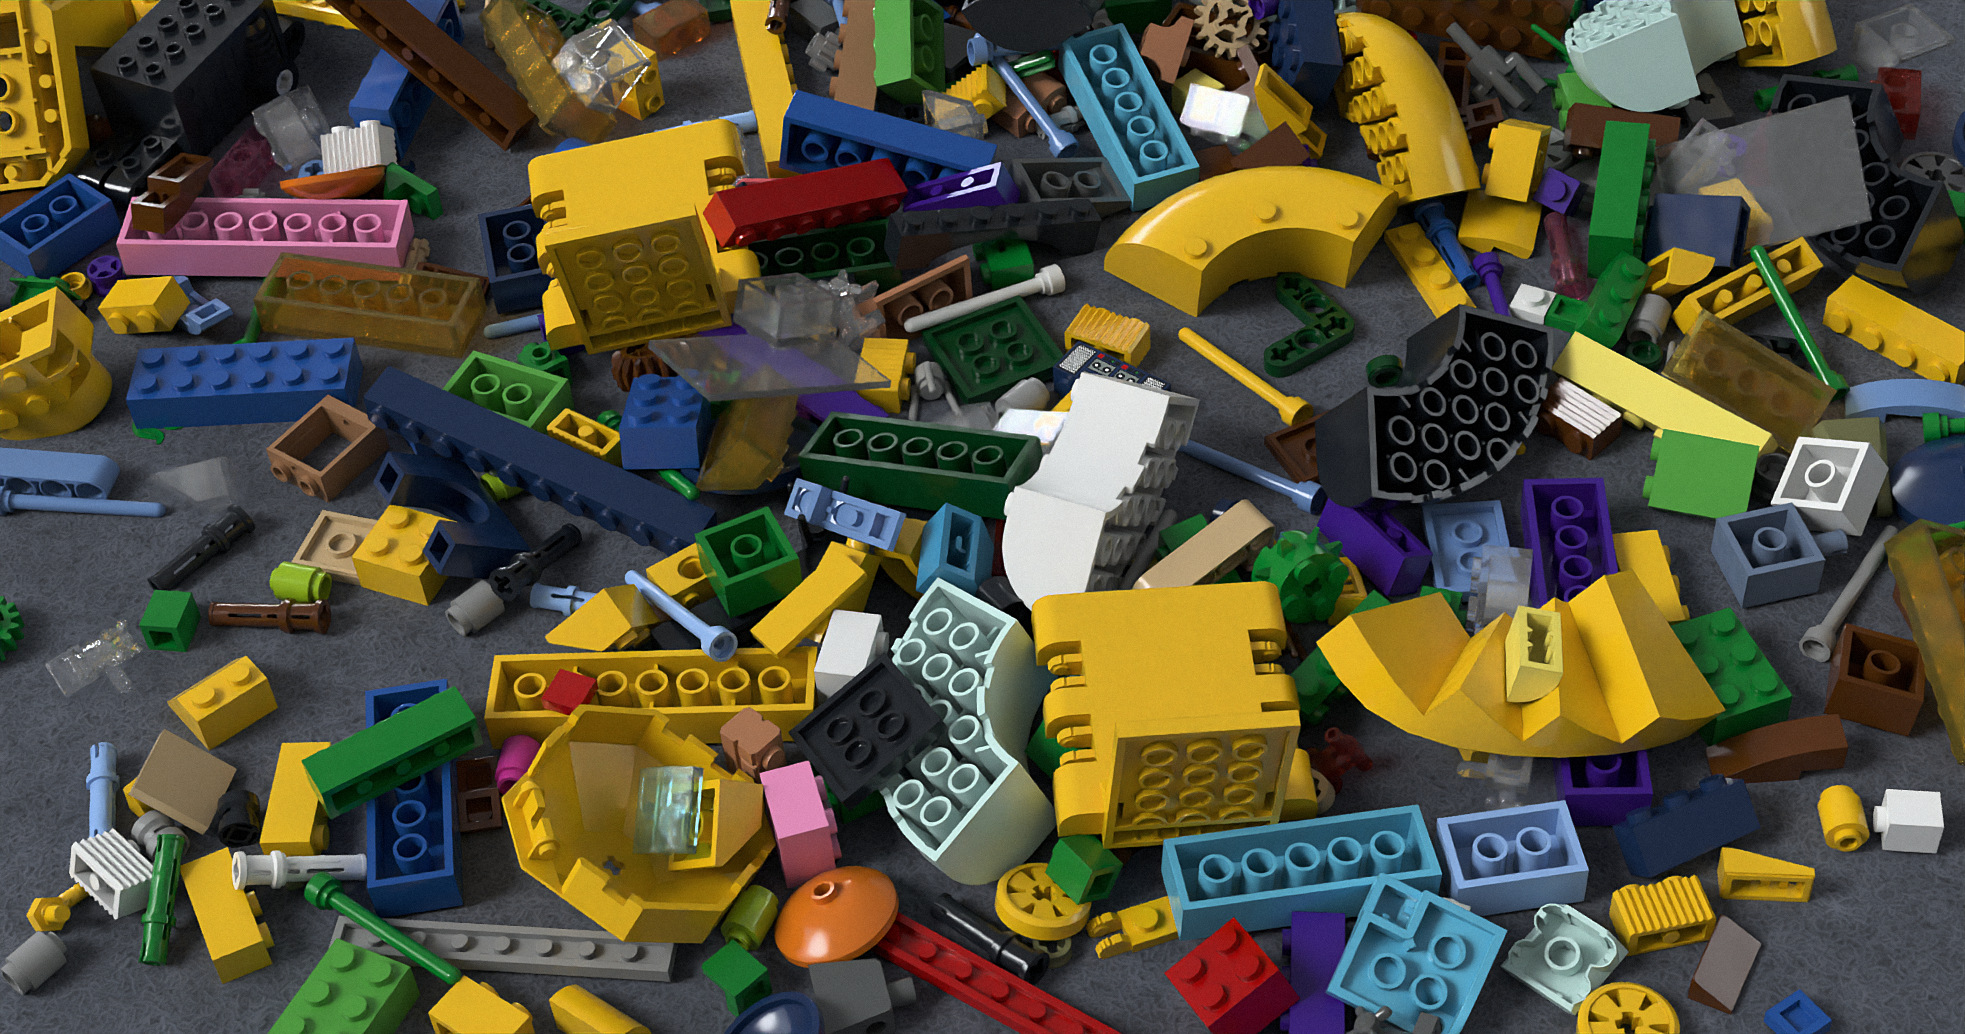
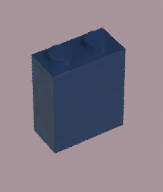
[1642,193,1751,277]

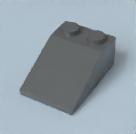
[1008,157,1131,218]

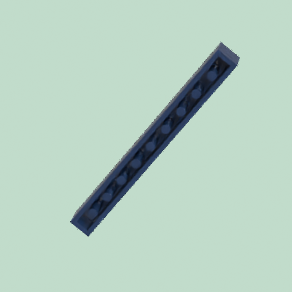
[363,365,717,557]

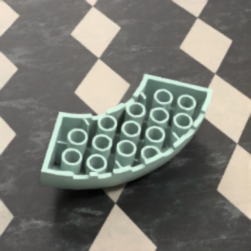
[1564,0,1747,112]
[878,577,1059,885]

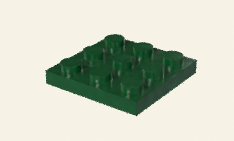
[921,295,1064,409]

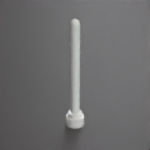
[904,264,1065,333]

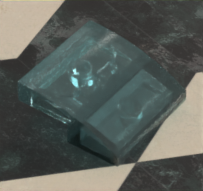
[633,766,704,855]

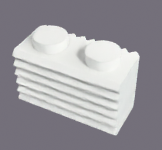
[320,120,398,174]
[69,828,154,920]

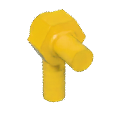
[26,882,90,932]

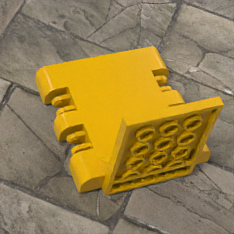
[528,119,766,355]
[1031,581,1318,849]

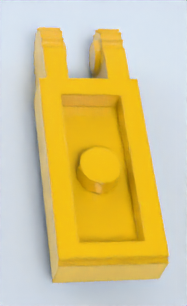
[1086,896,1179,960]

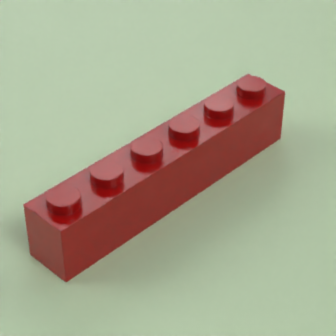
[703,158,908,248]

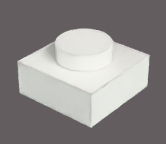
[1509,283,1556,325]

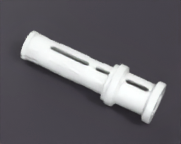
[232,850,367,890]

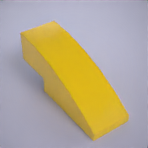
[1254,63,1327,160]

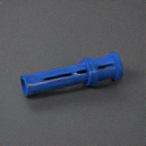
[1413,199,1481,291]

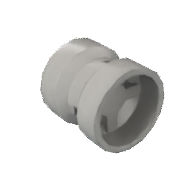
[131,810,190,863]

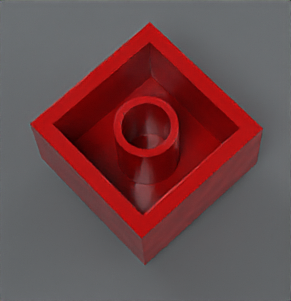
[1164,917,1300,1034]

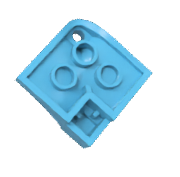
[1325,872,1508,1034]

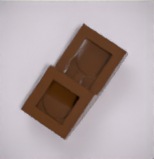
[456,756,503,835]

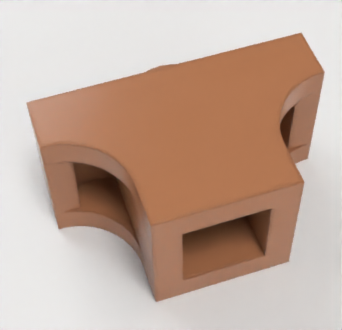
[1138,16,1194,90]

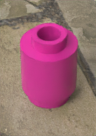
[495,735,541,795]

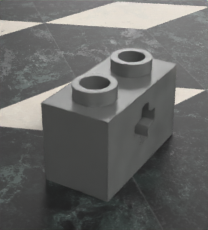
[1669,73,1735,146]

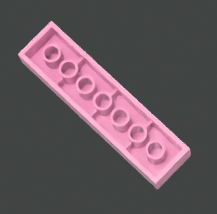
[116,197,414,278]

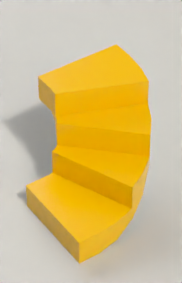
[1316,569,1726,758]

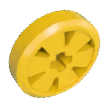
[995,863,1092,941]
[1576,982,1680,1034]

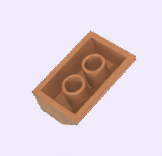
[857,254,973,341]

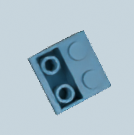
[916,503,996,597]

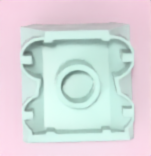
[1500,904,1629,1016]

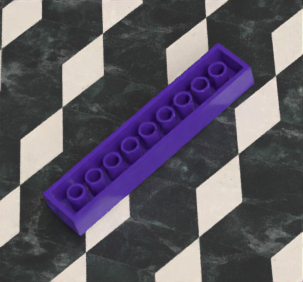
[1520,478,1653,826]

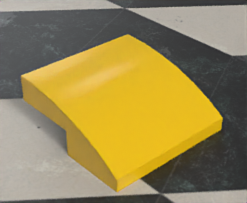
[1456,190,1543,259]

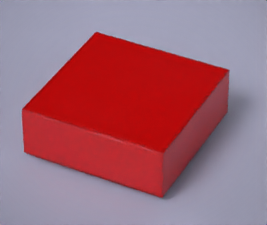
[541,669,599,716]

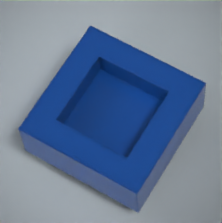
[1764,989,1832,1034]

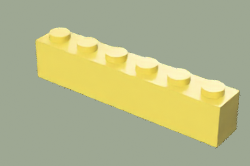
[1552,331,1778,480]

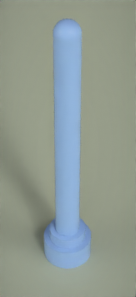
[625,570,738,662]

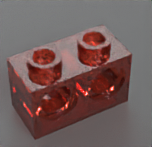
[1869,66,1922,140]

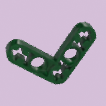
[520,0,637,51]
[1263,273,1355,378]

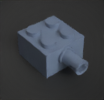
[1711,502,1848,608]

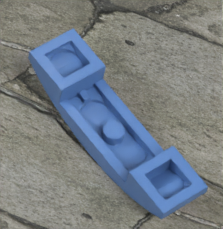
[161,275,233,335]
[1845,379,1965,423]
[784,478,906,552]

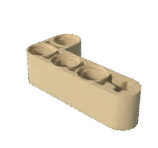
[1132,499,1276,589]

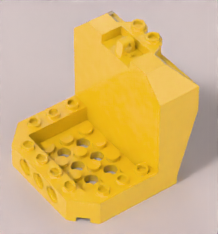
[0,0,127,192]

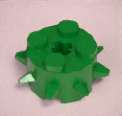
[1251,526,1349,624]

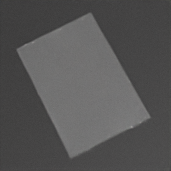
[1655,95,1872,252]
[648,329,891,401]

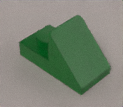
[384,162,443,221]

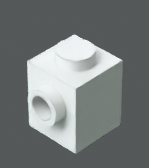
[1873,789,1944,853]

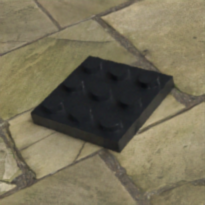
[788,652,949,811]

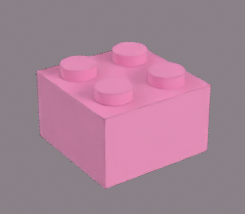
[759,761,842,888]

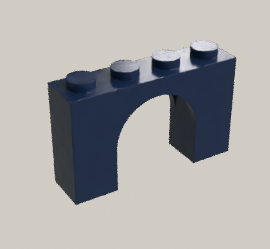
[373,451,531,579]

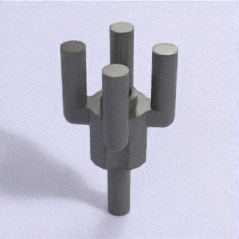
[1446,22,1548,121]

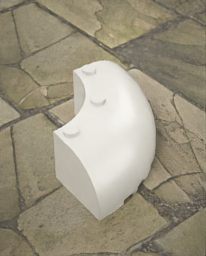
[1002,372,1200,611]

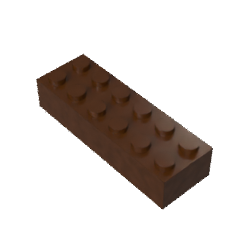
[1355,0,1575,61]

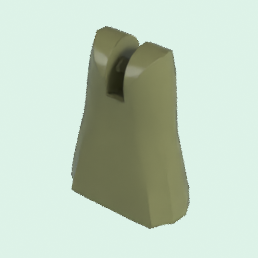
[1807,417,1893,518]

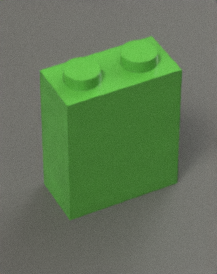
[1642,429,1760,521]

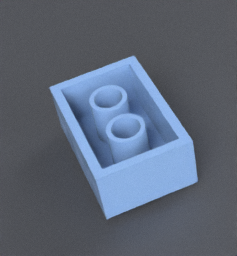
[1434,800,1589,916]

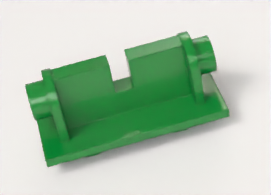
[9,275,81,307]

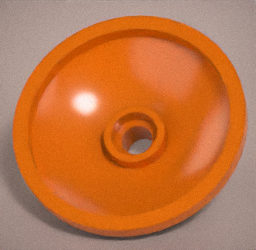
[279,167,385,200]
[774,866,899,968]

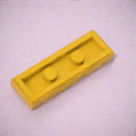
[750,549,868,661]

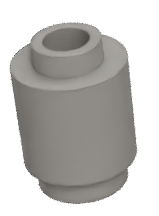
[1626,294,1672,344]
[995,377,1050,430]
[445,580,506,636]
[0,931,68,995]

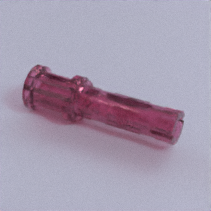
[1544,212,1587,300]

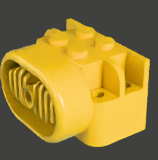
[0,286,112,440]

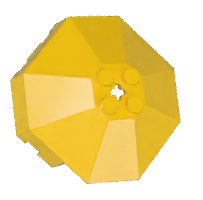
[501,704,776,943]

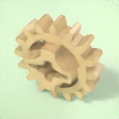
[1193,0,1268,60]

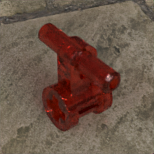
[1305,727,1373,797]

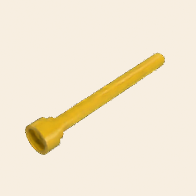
[1178,327,1313,426]

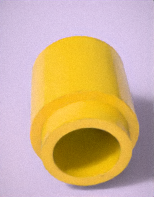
[1817,785,1870,852]

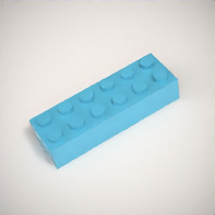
[1058,23,1200,212]
[1161,805,1442,941]

